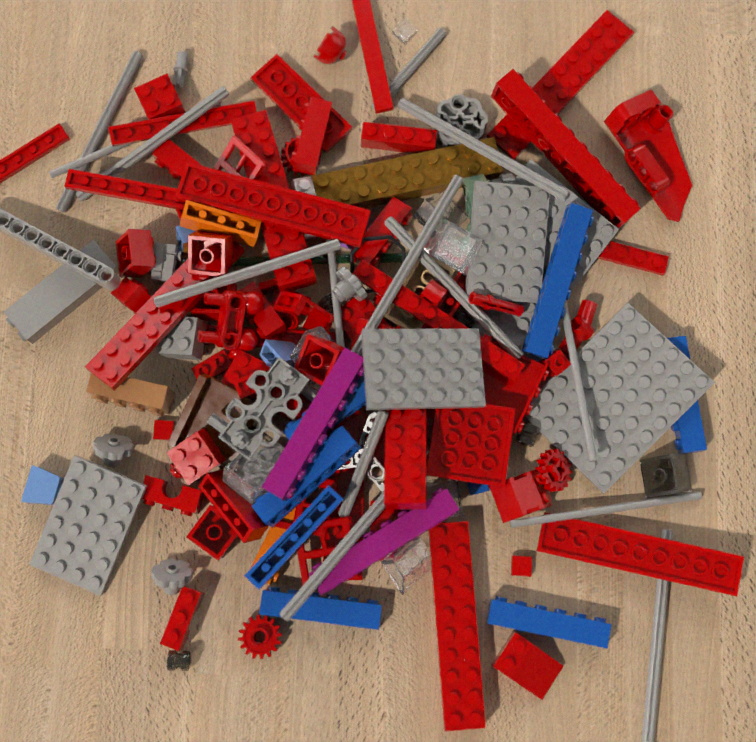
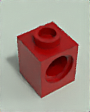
[539,349,571,377]

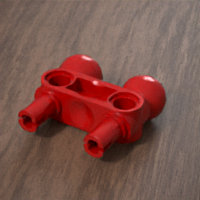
[198,289,265,352]

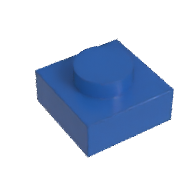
[466,482,489,496]

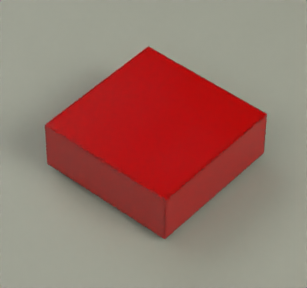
[258,278,279,294]
[153,420,175,440]
[511,555,532,577]

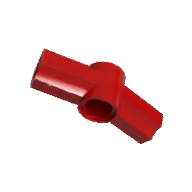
[559,299,598,355]

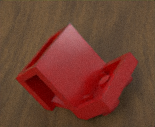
[489,470,552,523]

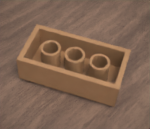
[86,373,175,417]

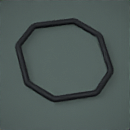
[350,235,406,293]

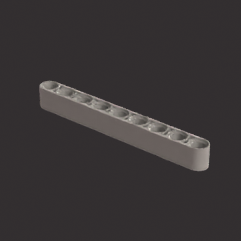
[0,209,121,290]

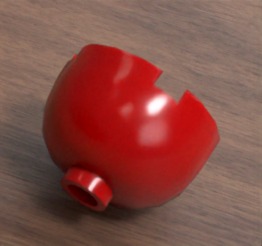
[313,26,347,65]

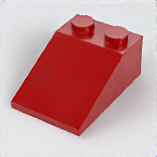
[491,631,564,700]

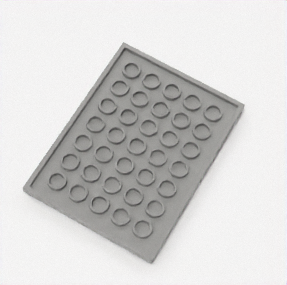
[524,303,715,494]

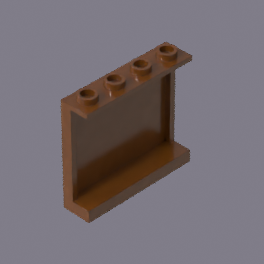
[167,373,258,477]

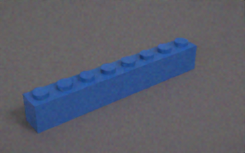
[522,203,594,358]

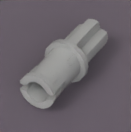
[173,51,189,88]

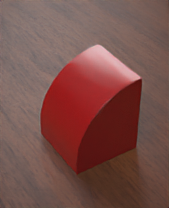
[420,279,448,306]

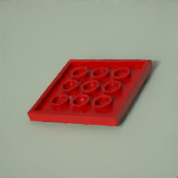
[427,404,515,487]

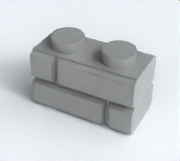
[150,243,183,285]

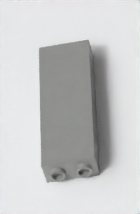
[4,240,119,344]

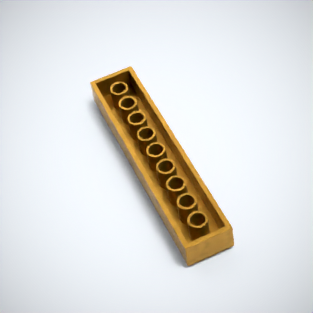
[312,137,503,209]

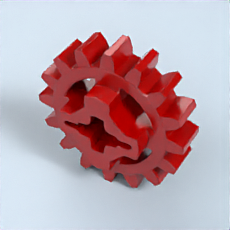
[535,449,573,492]

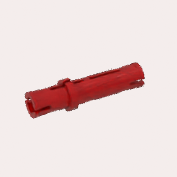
[468,292,524,317]

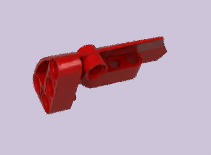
[604,90,693,222]

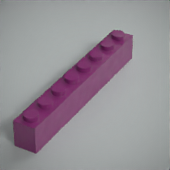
[262,348,364,501]
[309,488,460,595]

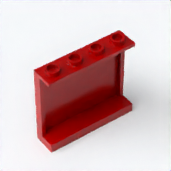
[482,334,549,436]

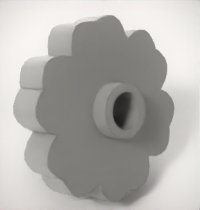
[332,266,367,302]
[93,433,134,467]
[152,559,193,595]

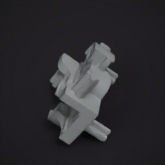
[207,357,318,460]

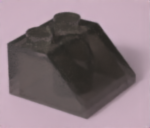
[640,453,692,498]

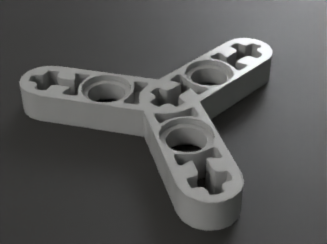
[338,410,386,492]

